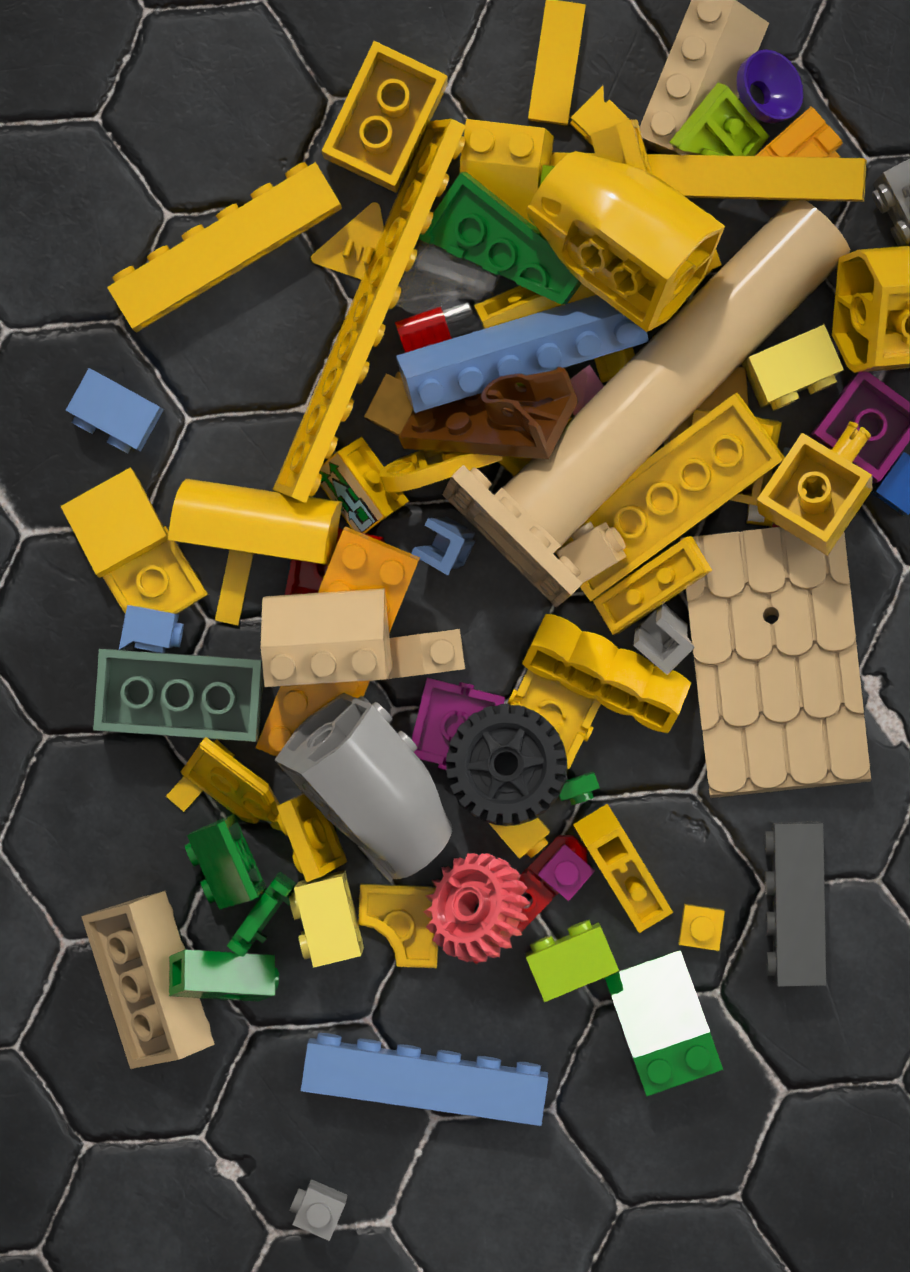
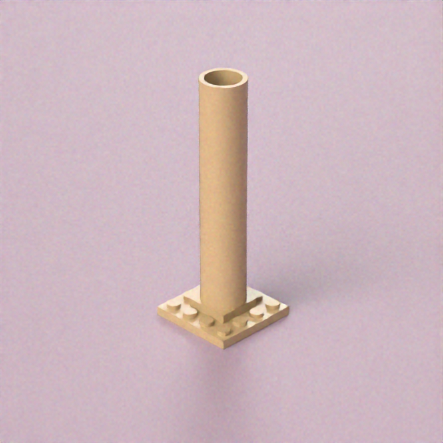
[442,200,850,607]

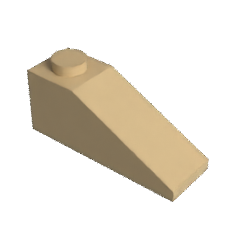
[370,629,465,681]

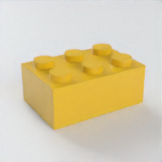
[321,41,448,193]

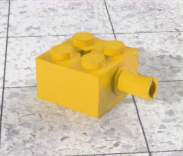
[756,421,873,556]

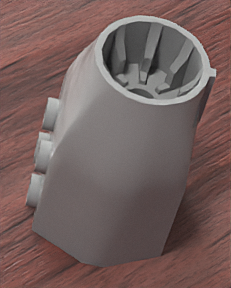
[274,693,452,882]

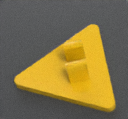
[311,202,384,280]

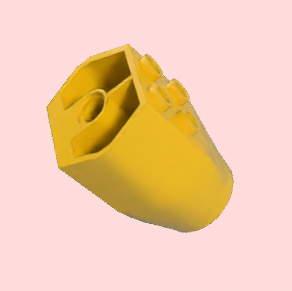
[526,151,725,332]
[832,246,910,373]

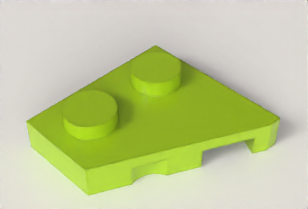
[669,82,770,156]

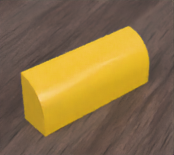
[167,479,342,565]

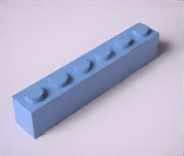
[396,295,649,413]
[301,1033,548,1126]

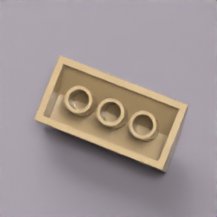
[640,0,769,155]
[81,891,215,1069]

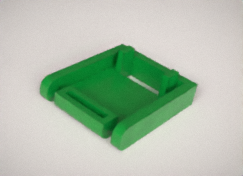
[227,872,296,957]

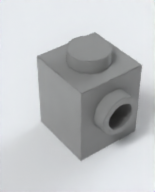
[289,1179,348,1241]

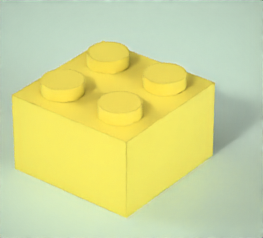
[742,324,844,411]
[289,870,364,968]

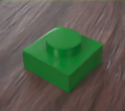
[559,771,600,805]

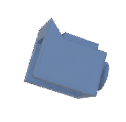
[411,517,475,575]
[119,605,184,653]

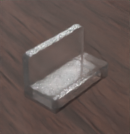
[415,243,501,297]

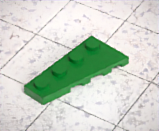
[418,172,582,305]

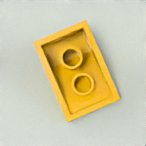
[460,119,554,226]

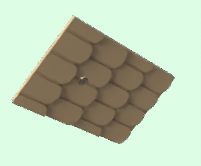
[680,527,871,798]

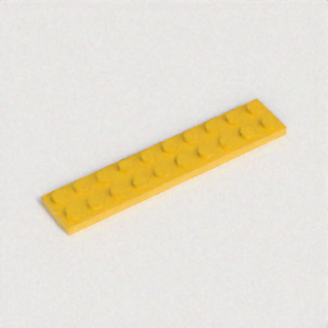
[272,119,466,503]

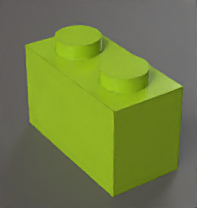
[525,920,619,1002]

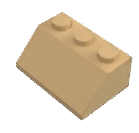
[261,588,392,687]

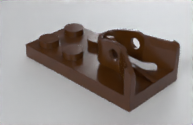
[399,367,578,459]

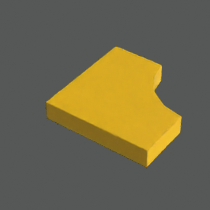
[358,883,438,968]

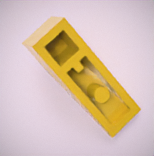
[573,804,673,933]

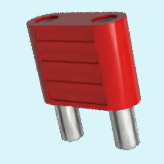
[395,303,472,353]

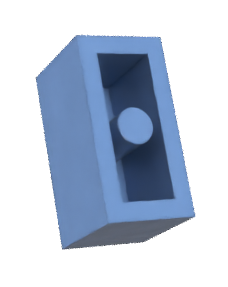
[66,368,164,454]

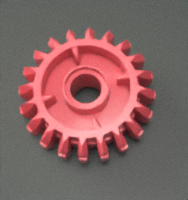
[423,853,531,962]

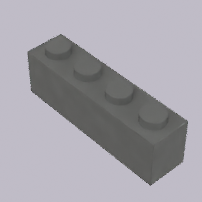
[764,821,826,987]

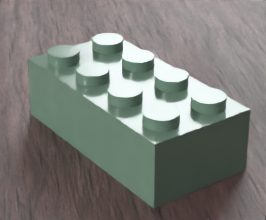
[93,649,264,742]

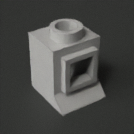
[633,603,695,675]

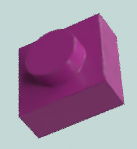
[538,843,595,901]

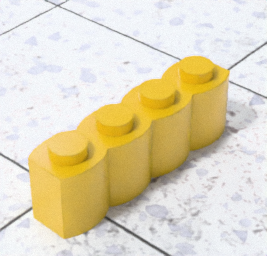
[522,614,691,733]

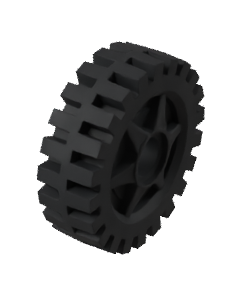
[446,704,567,826]

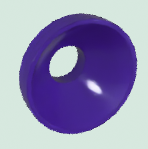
[736,49,804,124]

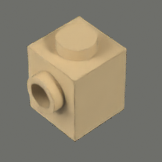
[556,521,627,583]

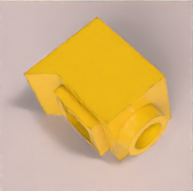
[570,86,630,146]

